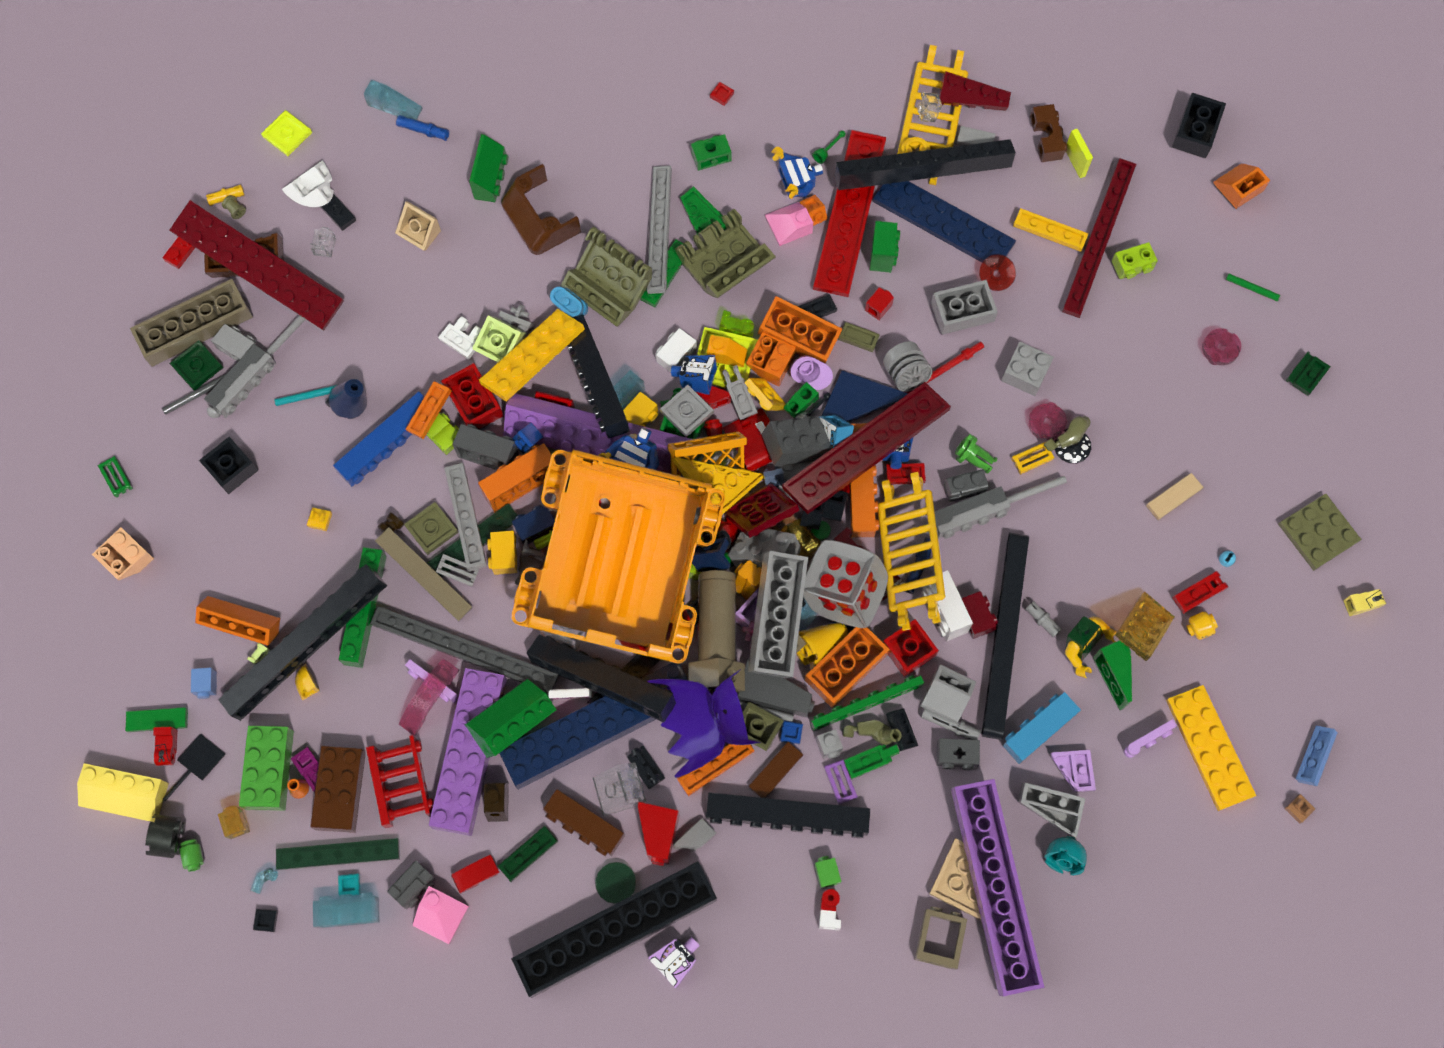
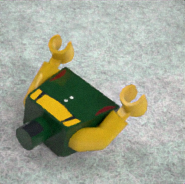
[1065,616,1121,678]

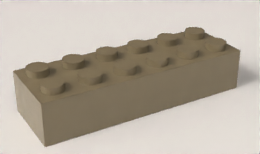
[130,279,253,367]

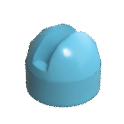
[1219,550,1236,567]

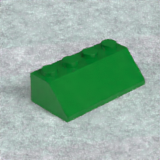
[464,679,557,758]

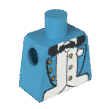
[819,415,854,448]

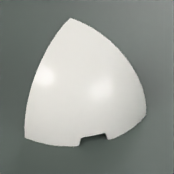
[282,160,334,207]

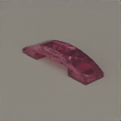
[399,659,459,736]

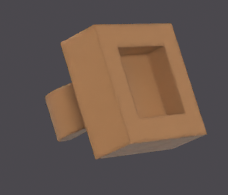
[1285,794,1315,824]

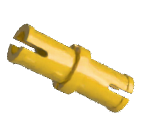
[206,184,245,206]

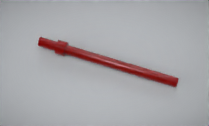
[894,341,984,404]

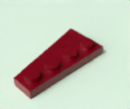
[937,71,1011,111]

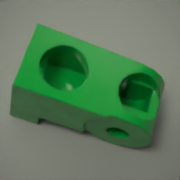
[784,382,819,419]

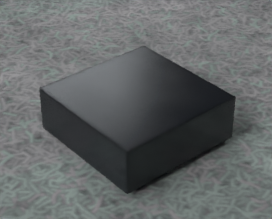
[253,909,278,932]

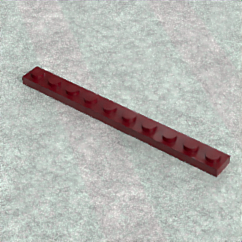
[1062,158,1137,318]

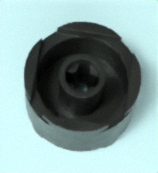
[145,814,186,858]

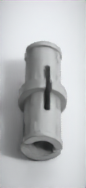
[1025,601,1062,637]

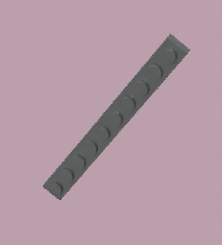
[370,606,559,693]

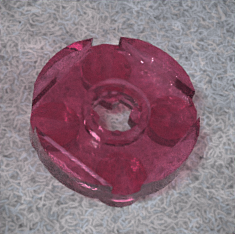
[1202,328,1241,365]
[1029,402,1067,440]

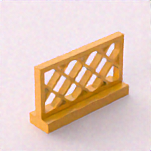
[668,432,747,488]

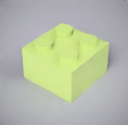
[472,315,526,362]

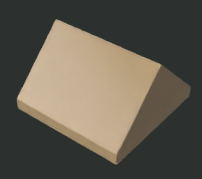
[395,201,441,251]

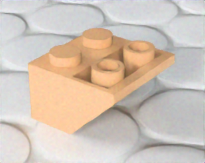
[92,527,154,580]

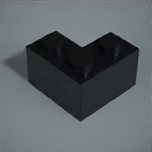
[800,491,848,530]

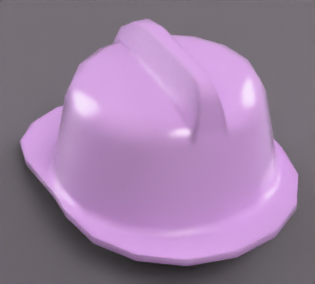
[791,355,833,390]

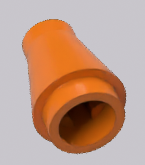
[287,779,309,799]

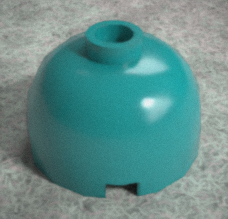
[1045,836,1087,876]

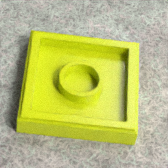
[261,110,312,156]
[1066,129,1093,178]

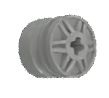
[883,341,932,392]

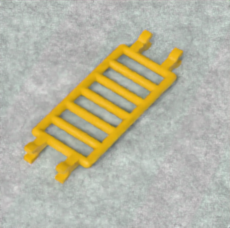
[897,45,968,186]
[878,472,945,631]

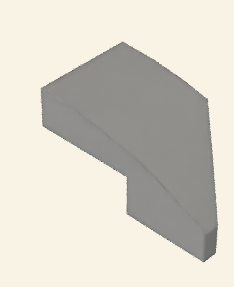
[673,818,716,851]

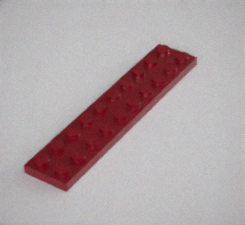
[169,200,344,331]
[782,382,951,514]

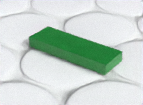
[125,707,188,732]

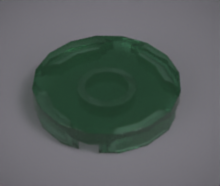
[595,862,636,904]

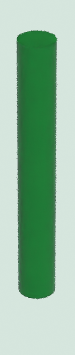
[1226,273,1280,301]

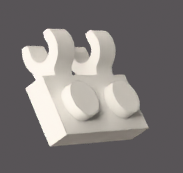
[438,316,481,360]

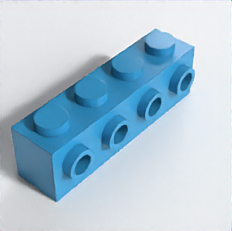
[1003,692,1081,764]

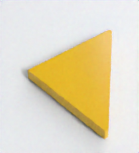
[672,457,764,515]

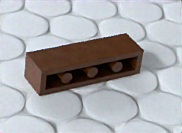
[543,789,625,857]

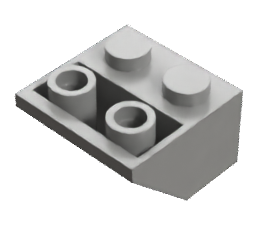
[921,664,976,724]

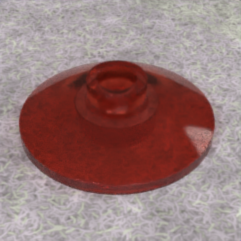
[979,255,1016,291]

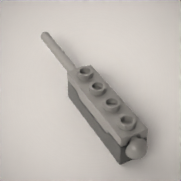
[204,315,306,418]
[927,476,1067,539]

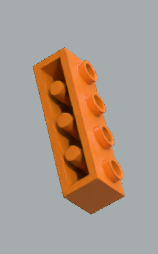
[195,596,280,646]

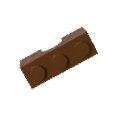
[1030,104,1067,162]

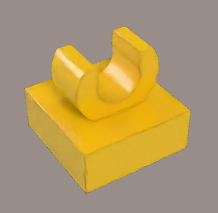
[307,507,332,531]

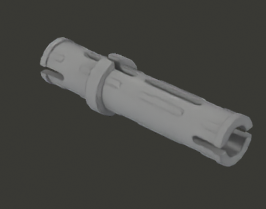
[921,709,981,740]

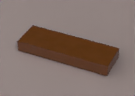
[749,742,803,798]

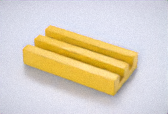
[1011,442,1055,475]

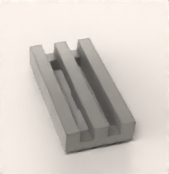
[436,554,479,587]

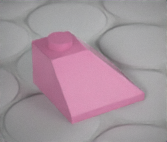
[765,202,813,246]
[413,886,469,944]

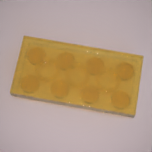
[1115,591,1175,661]

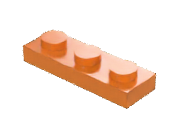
[405,381,452,440]

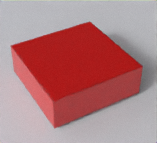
[710,82,734,106]

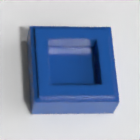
[780,721,803,745]

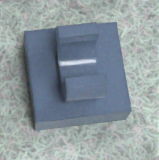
[763,466,784,488]

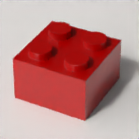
[883,619,939,678]

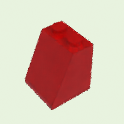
[638,802,680,866]

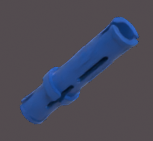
[396,115,449,141]

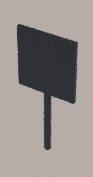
[163,734,226,801]

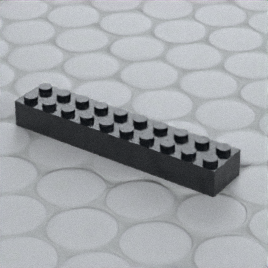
[511,861,717,998]

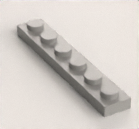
[445,463,487,571]

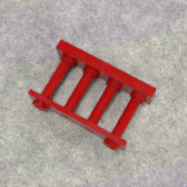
[366,735,434,828]

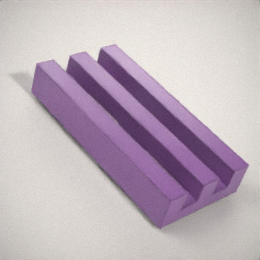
[824,760,858,805]

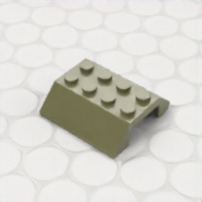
[675,209,776,298]
[561,227,652,327]

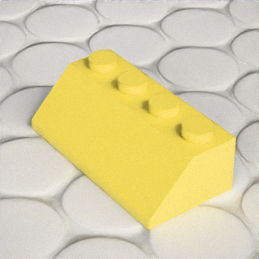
[77,763,169,822]

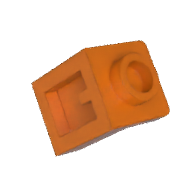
[799,195,827,226]

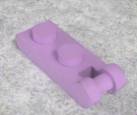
[1124,719,1177,758]

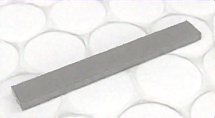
[647,166,672,294]

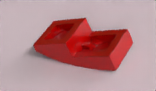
[451,854,500,894]

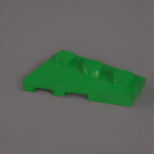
[680,186,726,236]

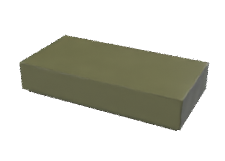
[839,322,880,353]

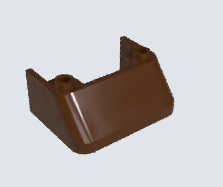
[501,164,581,255]

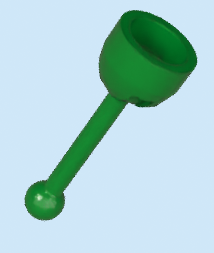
[812,130,846,164]

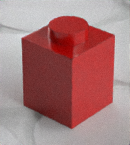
[865,287,894,321]

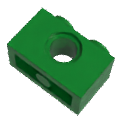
[691,134,732,171]

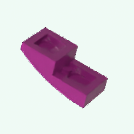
[291,747,319,792]

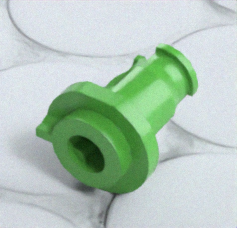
[955,434,998,474]

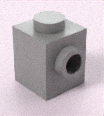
[816,729,843,759]

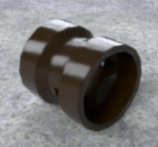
[377,512,404,534]

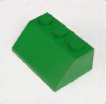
[469,134,509,203]

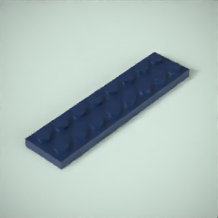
[873,181,1016,271]

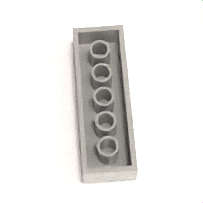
[748,551,808,678]

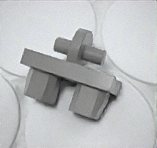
[499,304,535,337]

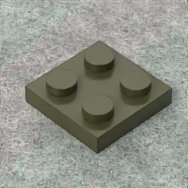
[404,502,459,555]

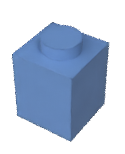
[191,668,217,699]

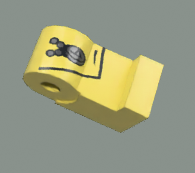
[1343,589,1386,616]

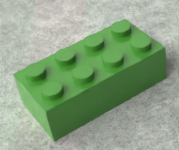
[239,726,294,811]

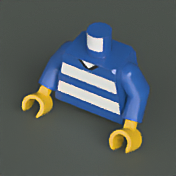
[771,147,823,199]
[598,427,659,470]

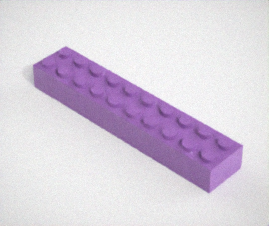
[503,393,693,477]
[951,779,1045,996]

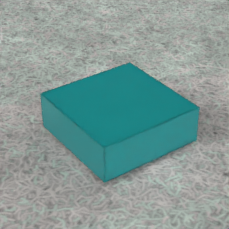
[338,874,361,897]

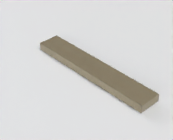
[375,527,472,621]

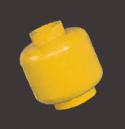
[1186,611,1218,640]

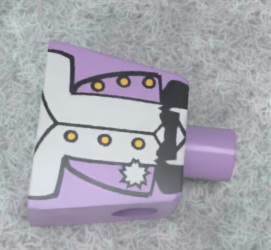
[648,937,700,989]

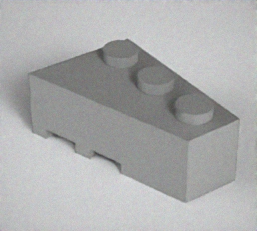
[1018,783,1086,838]

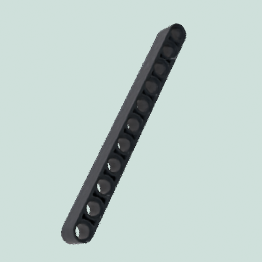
[981,532,1029,740]

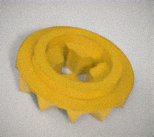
[901,137,930,153]

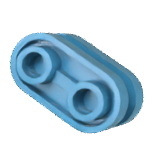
[550,287,588,317]

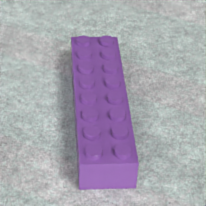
[429,668,507,836]

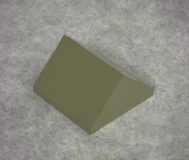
[743,702,784,751]

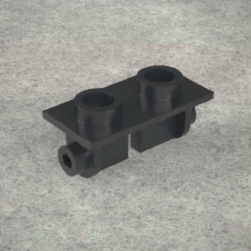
[627,746,665,789]

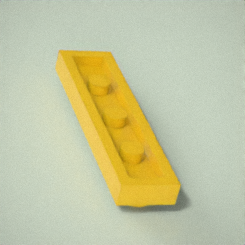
[1013,208,1088,252]

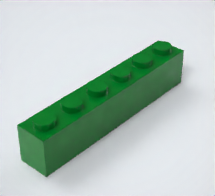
[339,547,387,668]

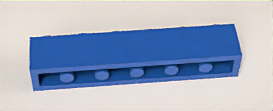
[333,391,424,487]

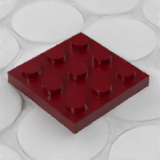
[724,483,800,538]

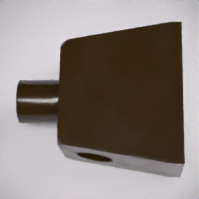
[484,783,509,822]

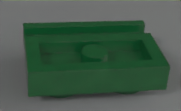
[1286,351,1331,396]

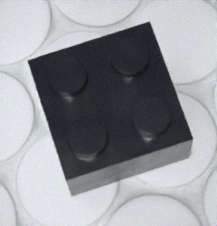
[199,437,259,495]

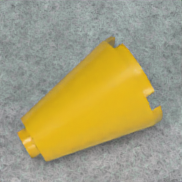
[796,622,848,669]

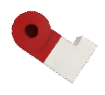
[819,889,841,930]

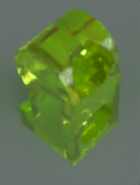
[719,310,754,338]

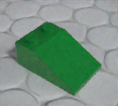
[1093,640,1132,711]

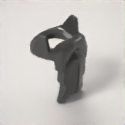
[515,540,548,585]

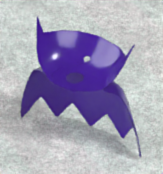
[648,669,761,778]

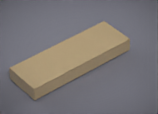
[1146,473,1204,520]

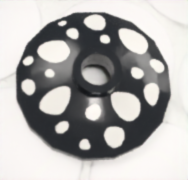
[1054,428,1091,464]

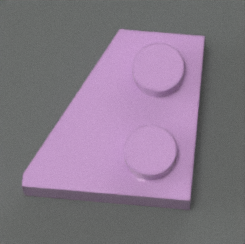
[1050,750,1096,792]

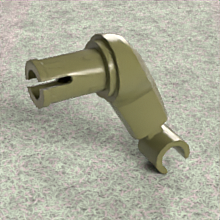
[1044,416,1091,451]
[843,720,902,745]

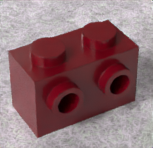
[961,591,998,639]

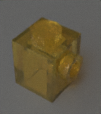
[218,806,250,840]

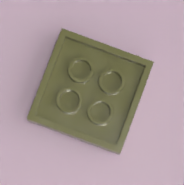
[1278,494,1362,571]

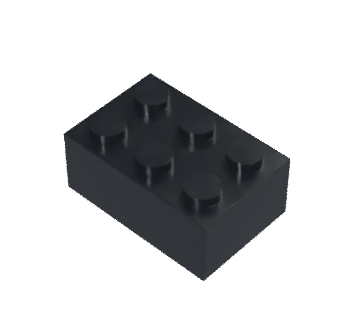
[1172,93,1226,158]

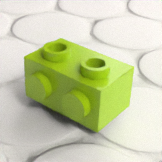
[1112,242,1158,279]

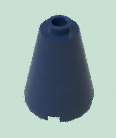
[329,379,367,419]

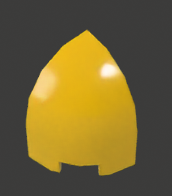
[295,664,320,701]

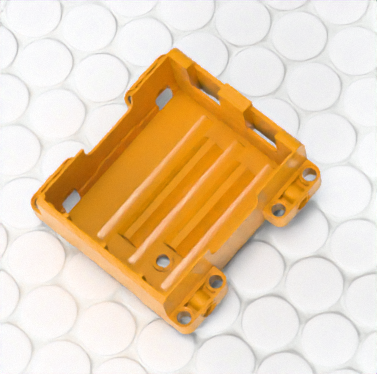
[512,449,725,663]

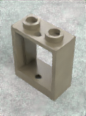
[914,906,967,970]

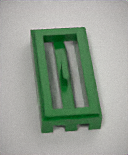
[97,456,133,498]

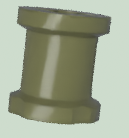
[222,195,246,220]

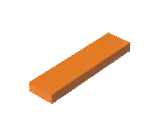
[677,744,755,797]

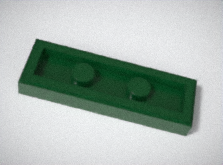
[498,826,558,882]

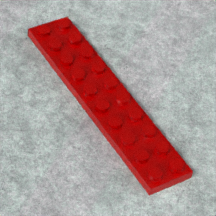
[813,130,886,297]

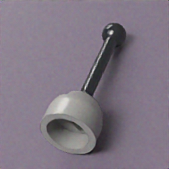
[795,392,831,419]

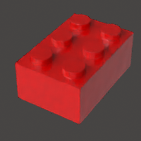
[441,363,503,430]

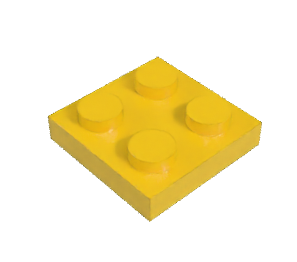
[745,378,786,411]

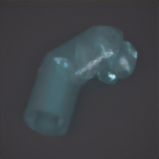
[250,868,278,894]

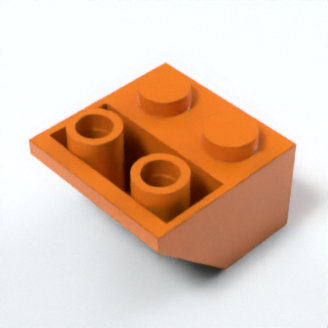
[1213,163,1270,209]
[746,332,796,386]

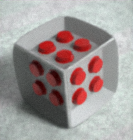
[803,540,888,628]

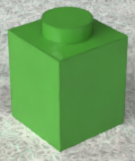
[814,856,842,889]

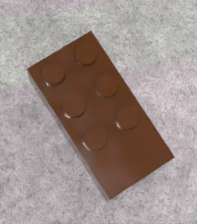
[310,746,366,833]

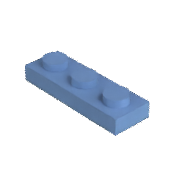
[1296,726,1338,786]

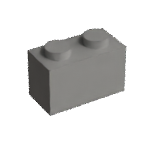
[211,324,256,362]

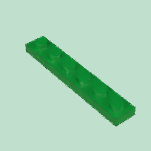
[811,675,924,731]

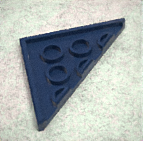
[821,371,908,422]

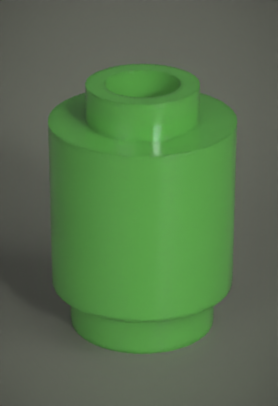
[179,839,204,872]

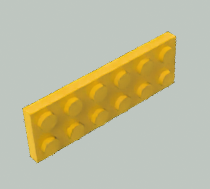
[479,309,585,401]
[1166,685,1256,811]

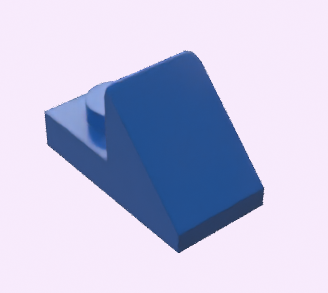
[512,423,543,454]

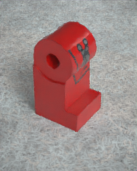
[153,727,178,766]

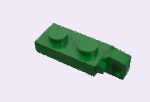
[844,744,900,780]

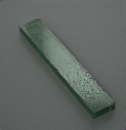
[427,504,518,577]
[276,838,400,870]

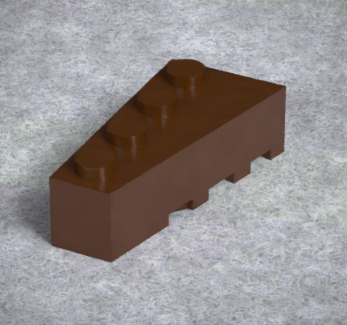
[204,233,284,278]

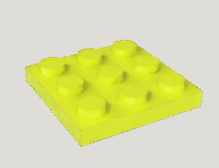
[697,327,758,388]

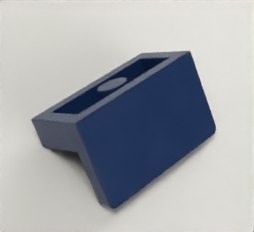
[692,538,731,572]

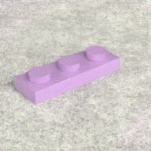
[405,659,458,703]

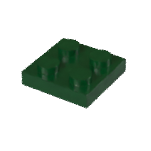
[169,340,223,391]

